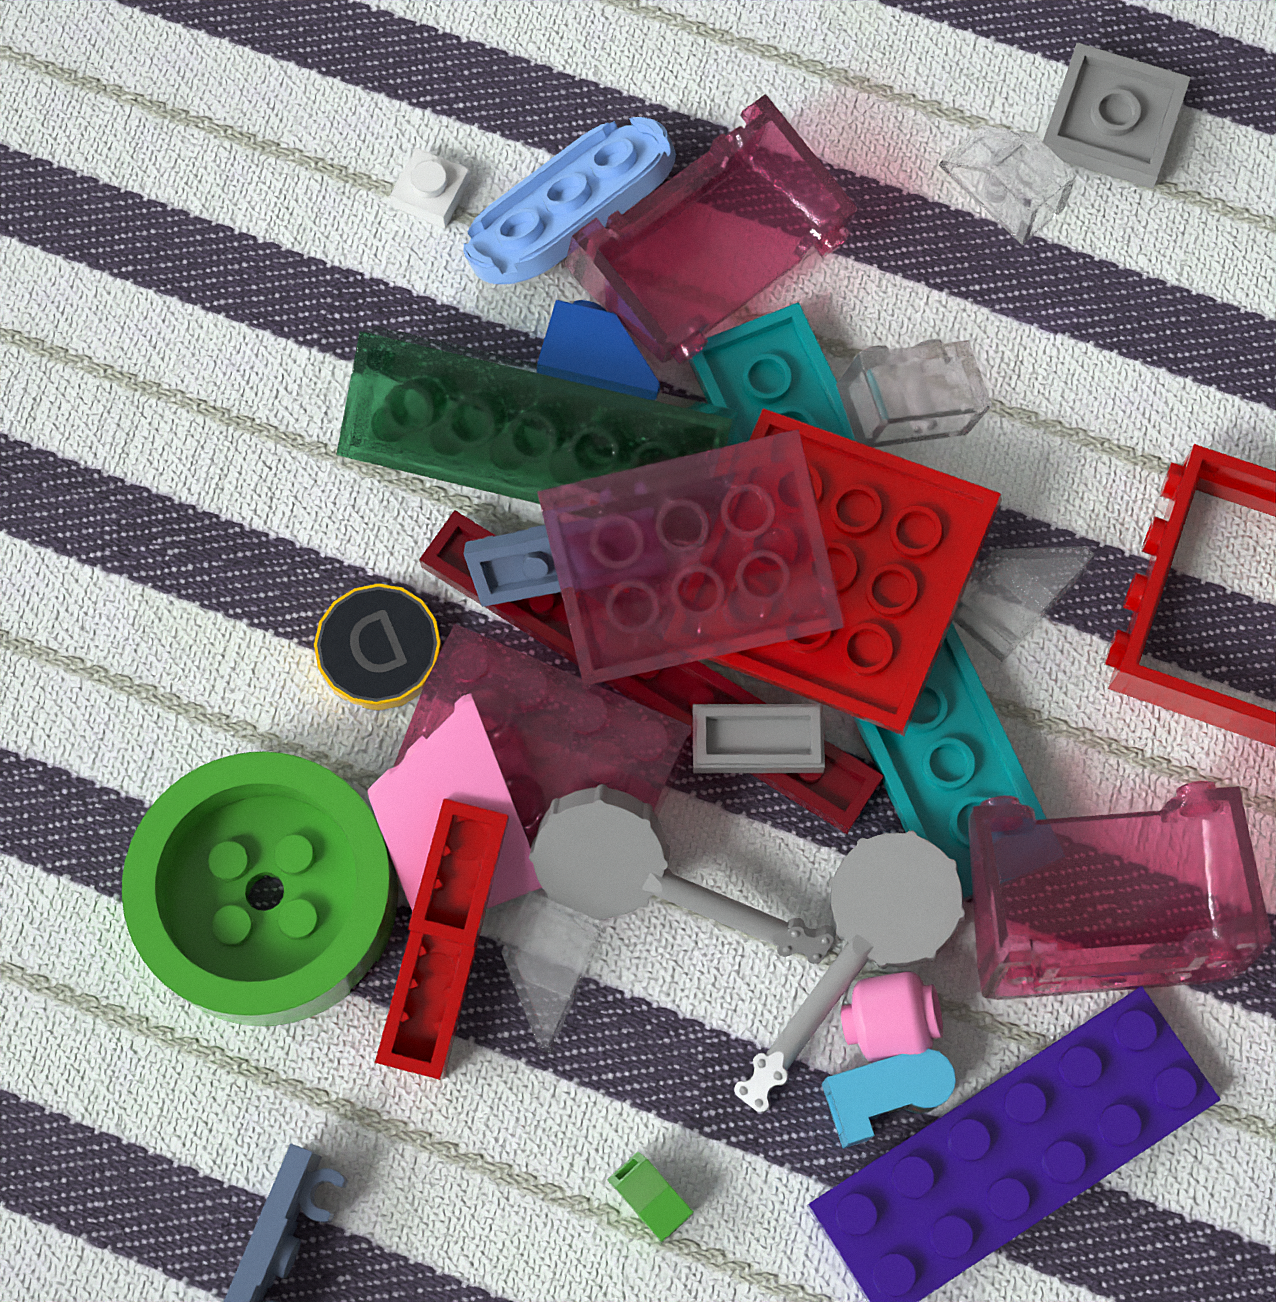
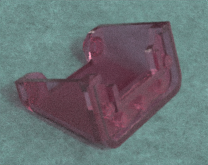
[565,94,858,365]
[968,781,1273,1000]

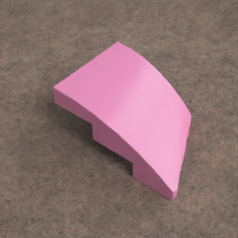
[367,693,542,912]

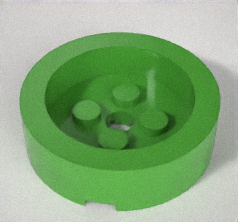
[122,752,398,1026]

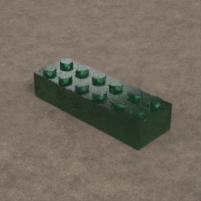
[336,326,739,544]

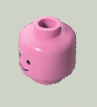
[841,971,943,1063]

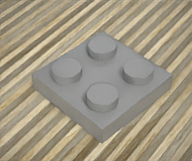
[1039,42,1191,189]

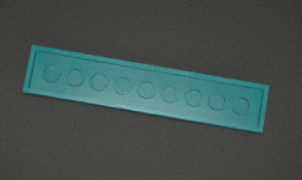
[686,302,1064,901]

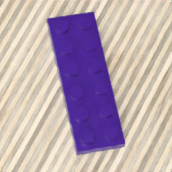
[806,986,1221,1302]

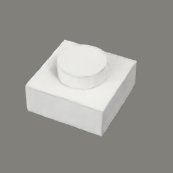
[390,147,471,229]

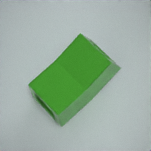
[607,1151,694,1243]

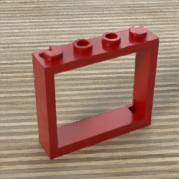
[1104,444,1276,747]

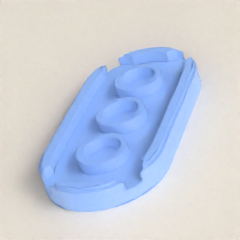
[463,117,676,284]

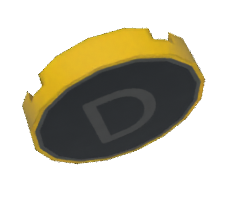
[314,584,442,711]

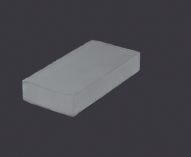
[693,704,825,773]

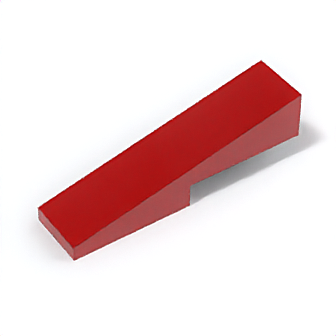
[375,798,509,1080]

